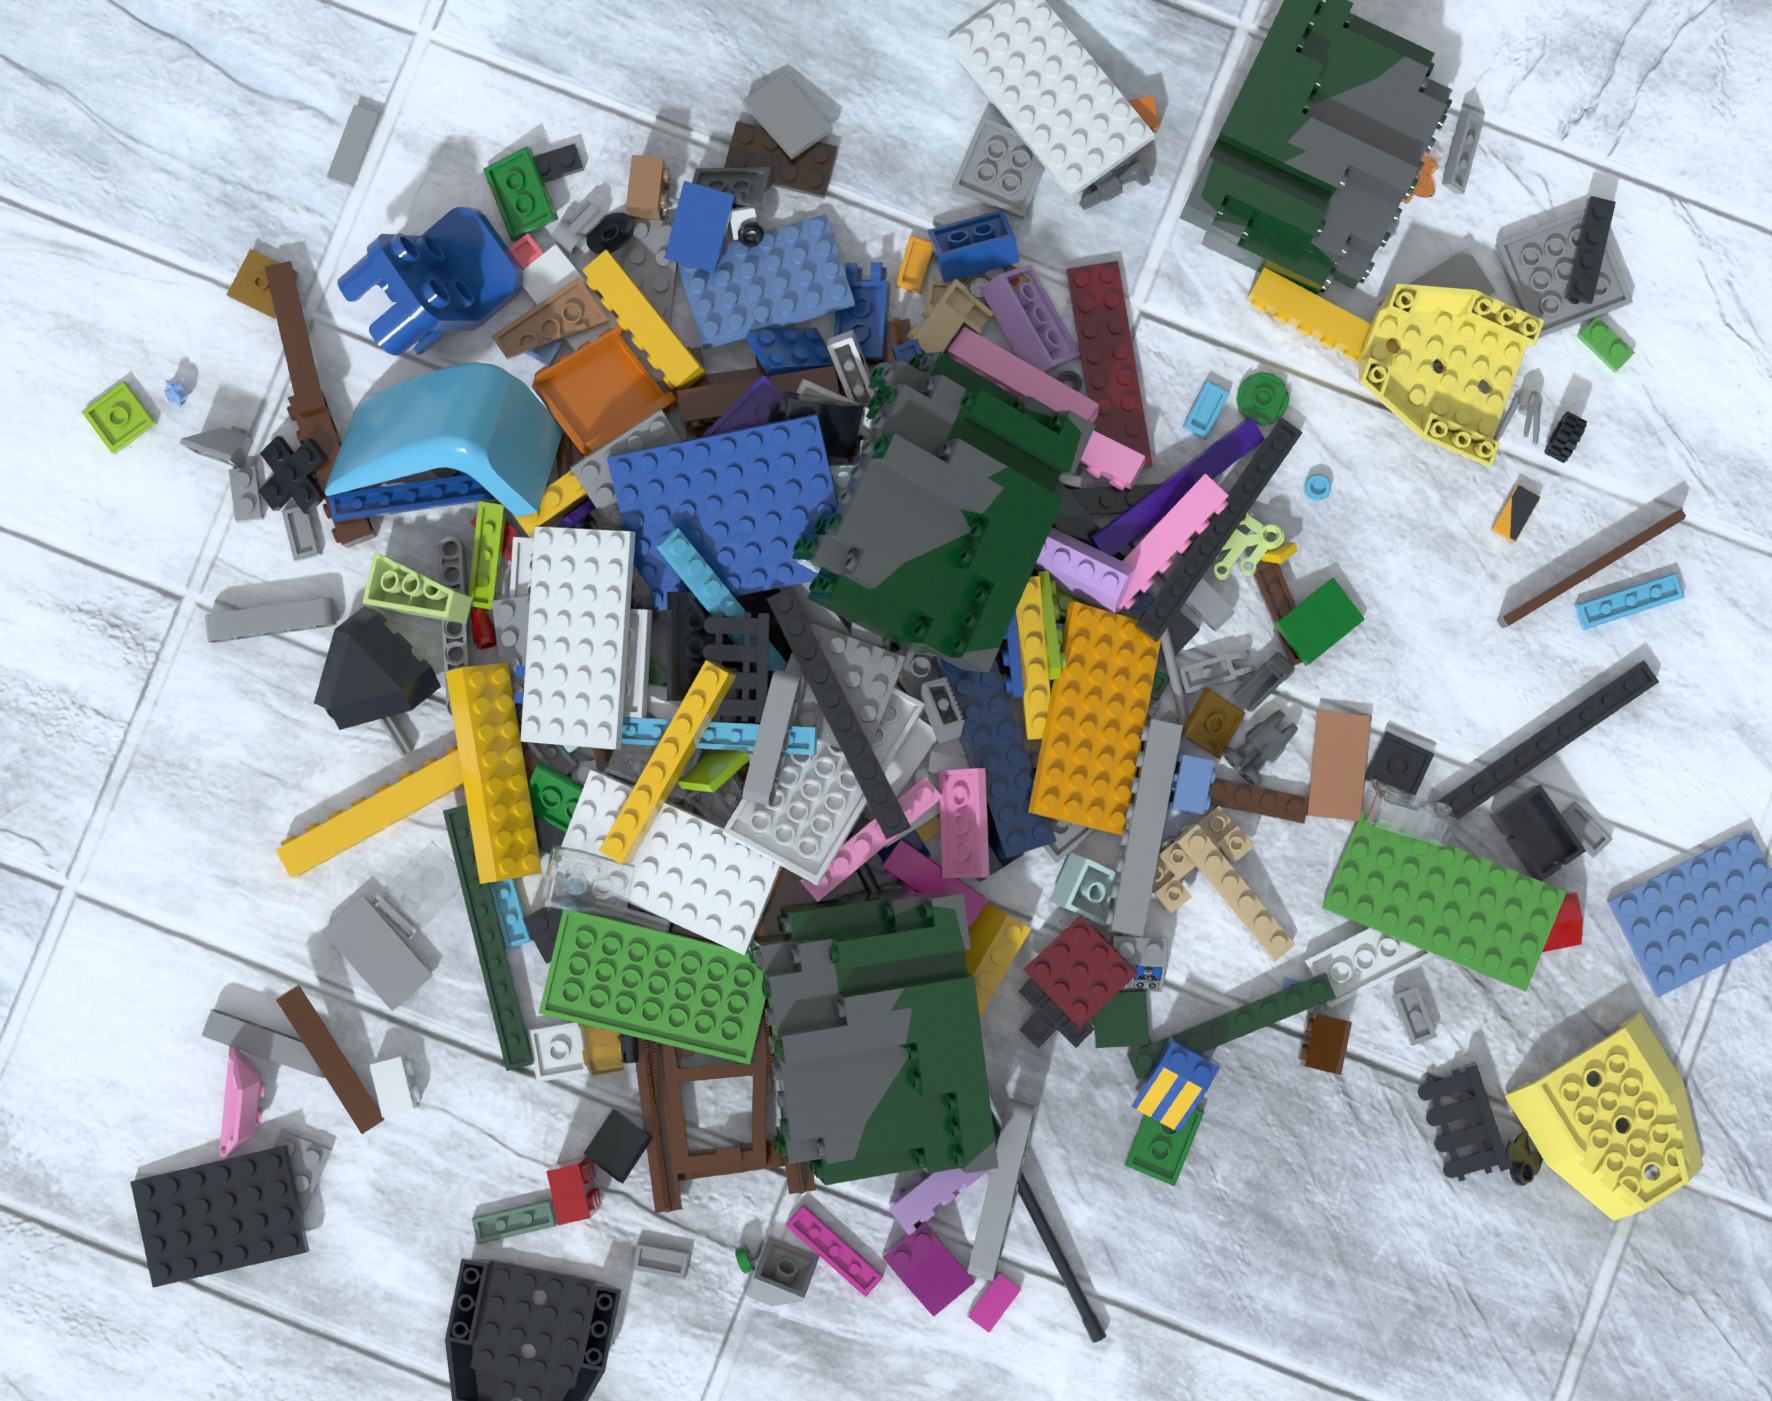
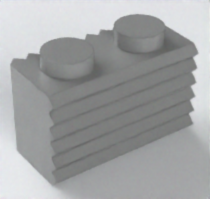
[920,677,965,743]

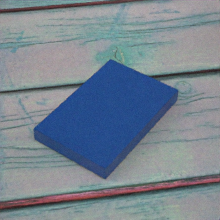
[664,181,736,273]

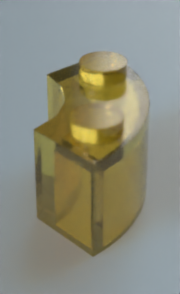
[578,1023,624,1076]

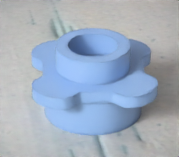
[164,380,187,408]

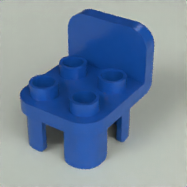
[337,207,523,356]

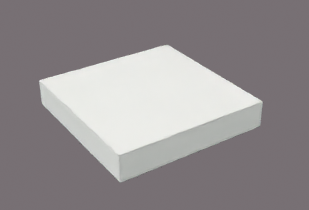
[528,1021,590,1082]

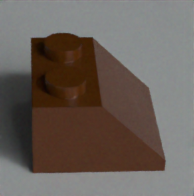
[1298,1013,1352,1075]

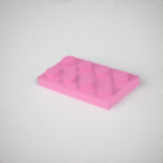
[938,768,989,878]

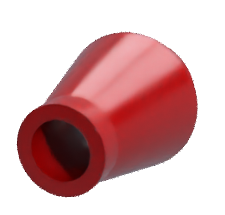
[470,608,497,650]

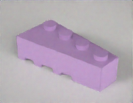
[889,1168,989,1235]

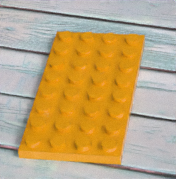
[1028,601,1161,835]

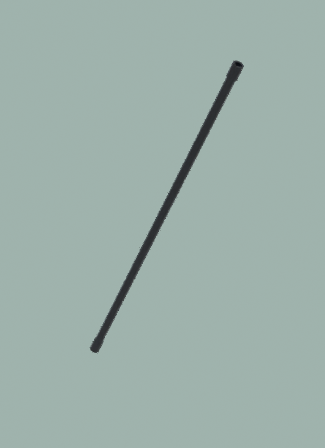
[845,832,1107,1343]

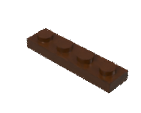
[1251,562,1303,666]
[1208,778,1309,824]

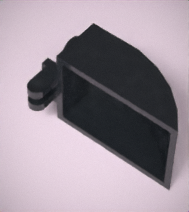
[767,391,864,458]

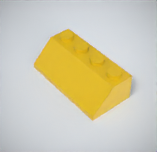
[965,904,1031,1017]

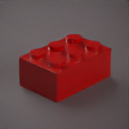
[546,1156,602,1226]

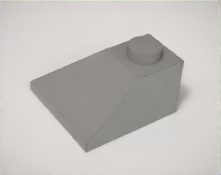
[180,426,253,468]
[747,1237,819,1306]

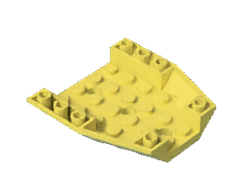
[1358,284,1544,468]
[1504,1012,1704,1221]

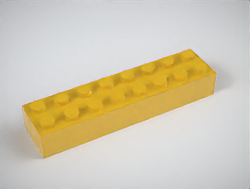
[446,662,542,884]

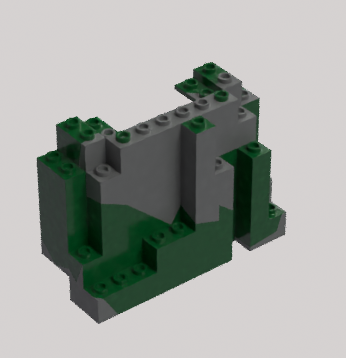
[1179,0,1453,295]
[792,352,1096,673]
[749,888,998,1186]

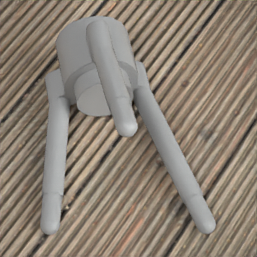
[1494,390,1542,445]

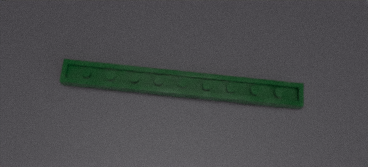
[443,805,534,1071]

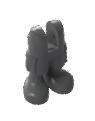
[1078,153,1151,210]
[1221,709,1298,787]

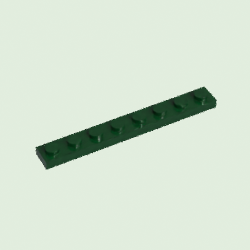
[1127,972,1336,1079]

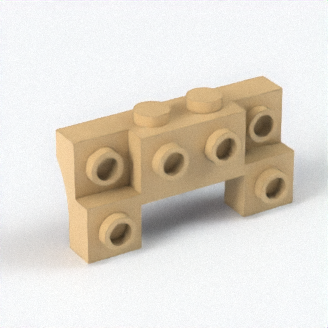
[906,279,994,354]
[1152,806,1254,914]

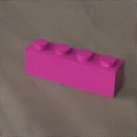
[881,838,988,927]

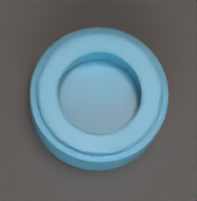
[1304,474,1331,501]

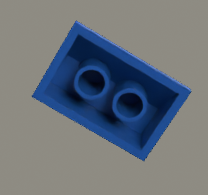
[927,209,1020,283]

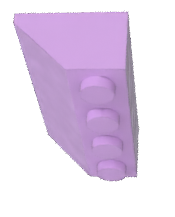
[980,264,1080,374]
[1031,528,1136,614]

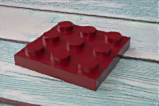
[1023,914,1138,1028]

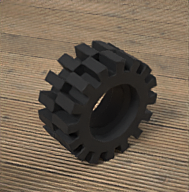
[1544,411,1587,463]

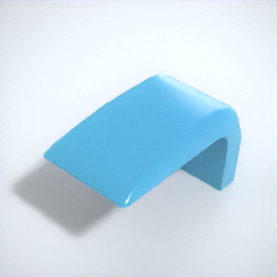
[325,362,564,517]

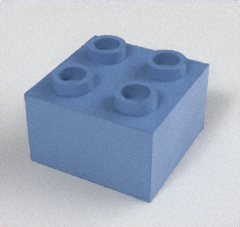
[1167,755,1216,814]

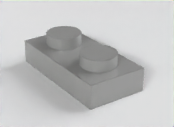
[229,466,264,523]
[1391,986,1437,1046]

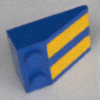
[1131,1036,1220,1132]

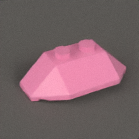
[219,1045,265,1157]

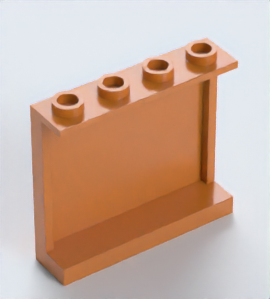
[532,326,677,457]

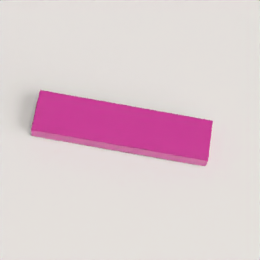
[785,1204,884,1297]

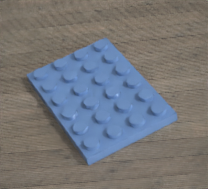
[677,214,855,350]
[1607,830,1772,997]

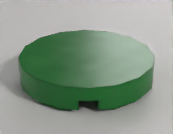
[1236,372,1289,425]

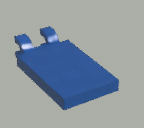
[833,262,891,360]

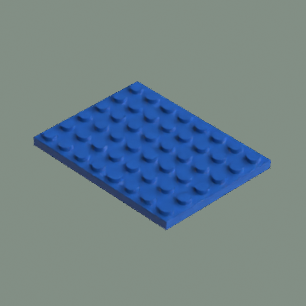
[607,413,839,612]

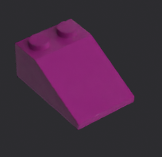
[882,1221,975,1317]

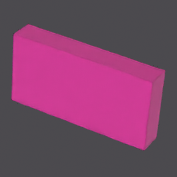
[967,1272,1021,1333]

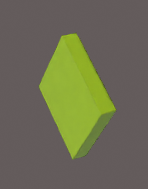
[82,381,157,455]
[677,749,749,793]

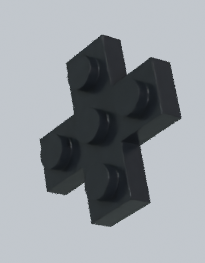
[258,436,328,514]
[1018,978,1094,1049]

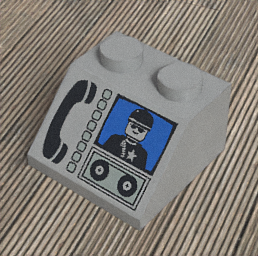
[1110,936,1167,992]

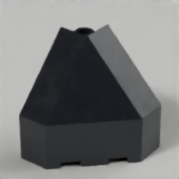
[314,606,441,730]

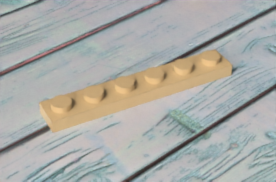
[1175,823,1295,962]

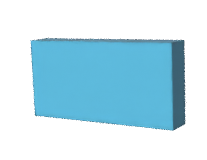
[1182,380,1230,440]

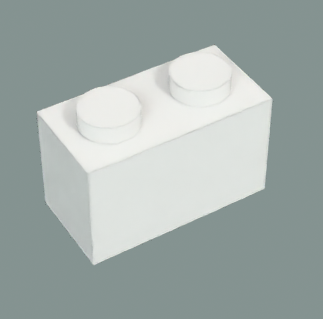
[370,1055,420,1117]

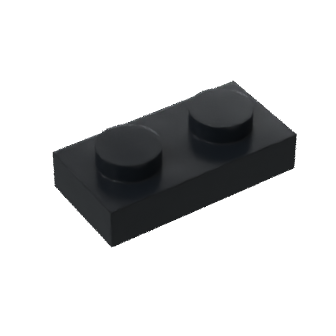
[534,143,584,183]

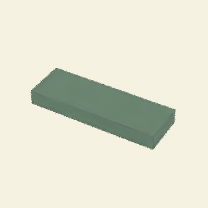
[472,1199,557,1245]

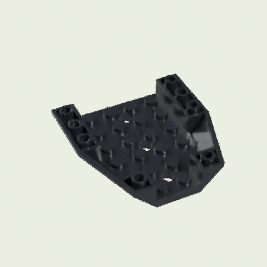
[445,1258,621,1401]

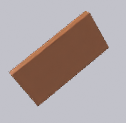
[1306,710,1371,821]

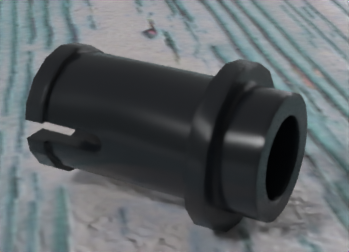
[617,1033,639,1064]

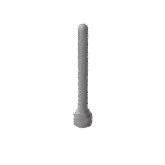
[1161,628,1189,726]

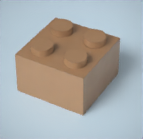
[626,155,671,220]

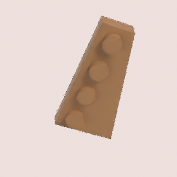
[491,277,609,360]

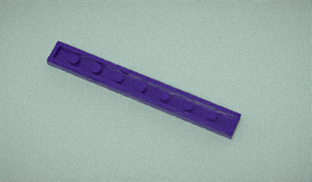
[1089,417,1265,556]

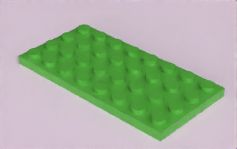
[1322,810,1567,992]
[539,907,766,1064]

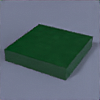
[1093,991,1149,1048]

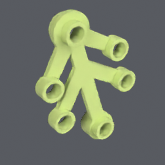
[1182,512,1284,580]

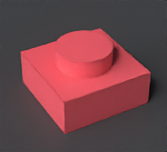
[508,233,544,270]

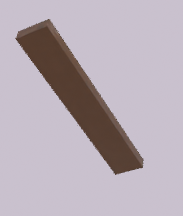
[265,261,326,415]
[276,984,385,1134]

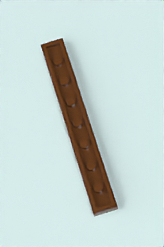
[1497,508,1686,628]

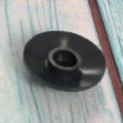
[586,212,635,255]

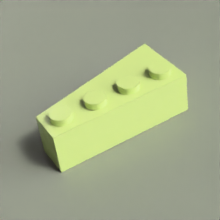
[362,552,472,624]

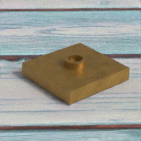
[226,249,299,319]
[1181,687,1246,759]

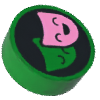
[735,1245,755,1274]

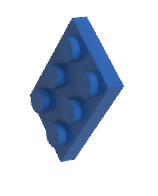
[746,327,836,375]

